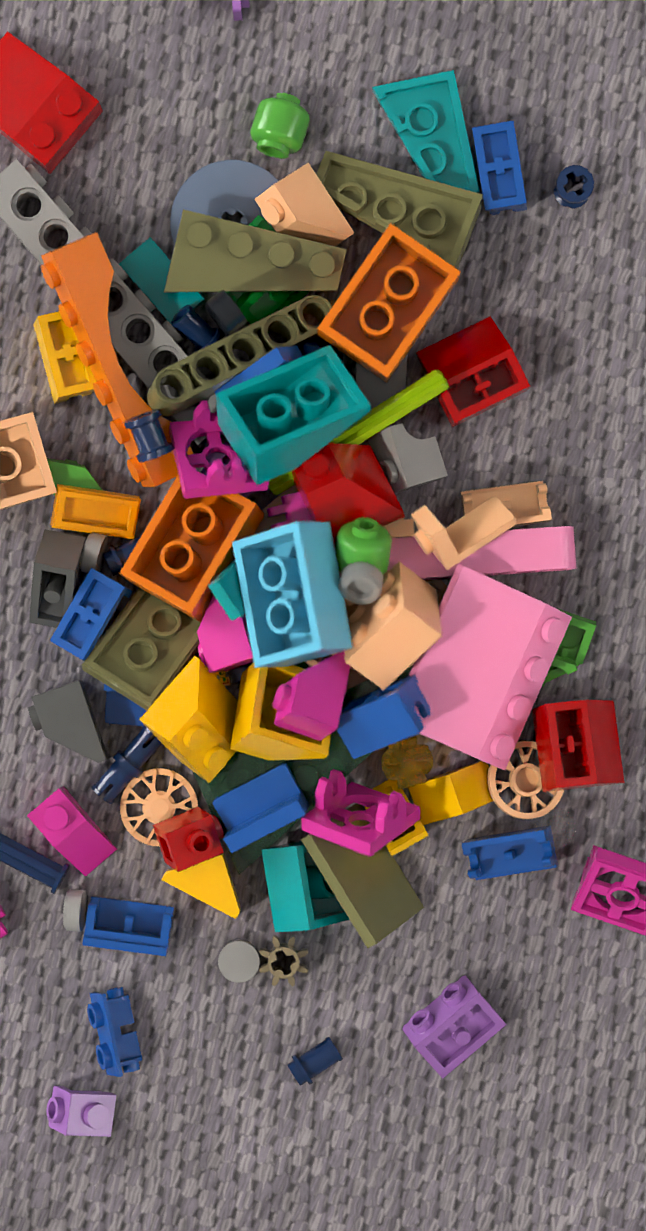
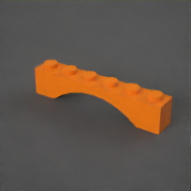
[41,232,193,487]

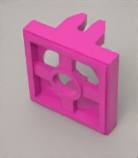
[169,401,269,499]
[301,769,420,857]
[571,845,646,936]

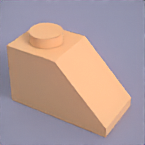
[254,162,354,246]

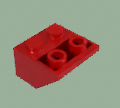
[416,316,530,428]
[532,700,625,792]

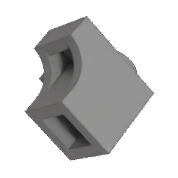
[368,423,448,494]

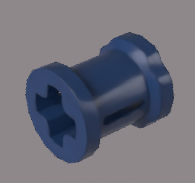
[553,165,594,209]
[123,409,174,462]

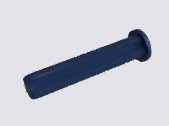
[0,833,70,894]

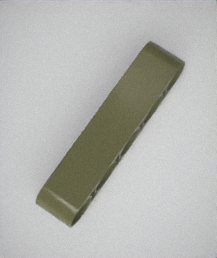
[147,295,332,416]

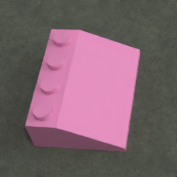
[408,564,572,771]

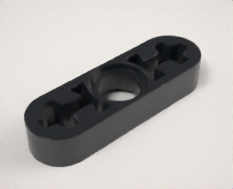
[206,289,246,337]

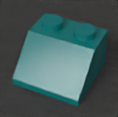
[261,841,350,932]

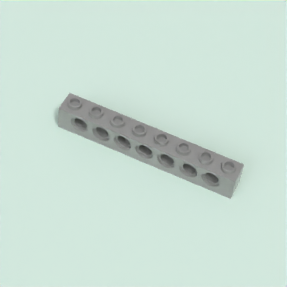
[0,159,217,448]

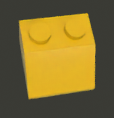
[139,656,238,783]
[230,663,331,761]

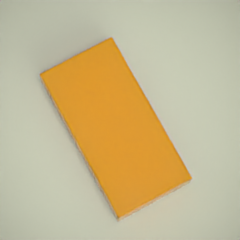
[50,484,141,539]

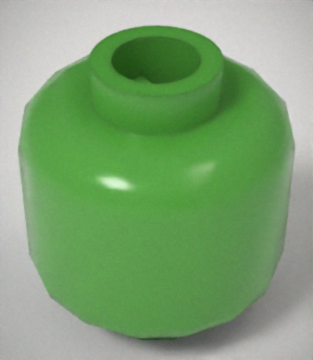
[250,93,310,159]
[335,518,392,575]

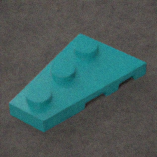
[372,70,479,193]

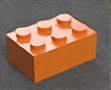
[317,223,461,383]
[120,472,265,623]

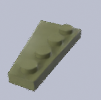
[316,151,484,269]
[164,209,347,293]

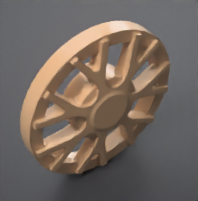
[487,741,564,819]
[120,768,198,846]

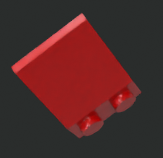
[0,31,103,174]

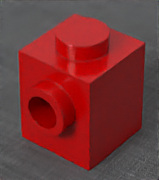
[153,807,224,872]

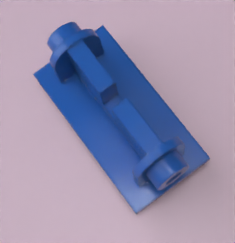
[87,987,143,1077]

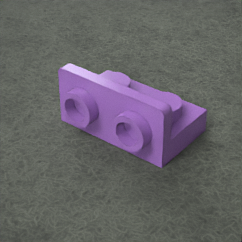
[402,975,507,1078]

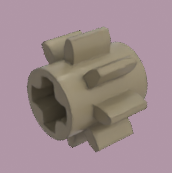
[259,935,308,986]

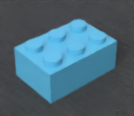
[232,521,353,668]

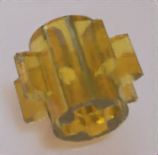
[381,735,433,789]

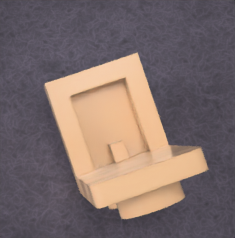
[411,496,517,570]

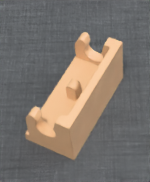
[461,481,552,527]

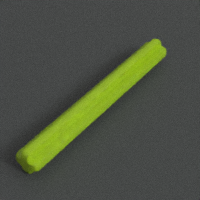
[268,370,449,495]

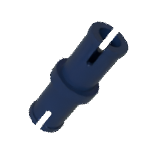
[91,725,163,804]

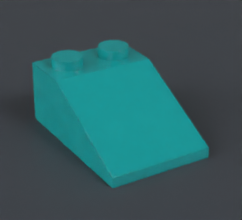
[216,345,371,485]

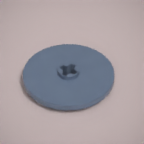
[170,160,278,246]

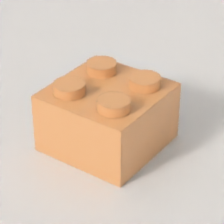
[345,561,442,690]

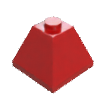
[291,443,405,548]

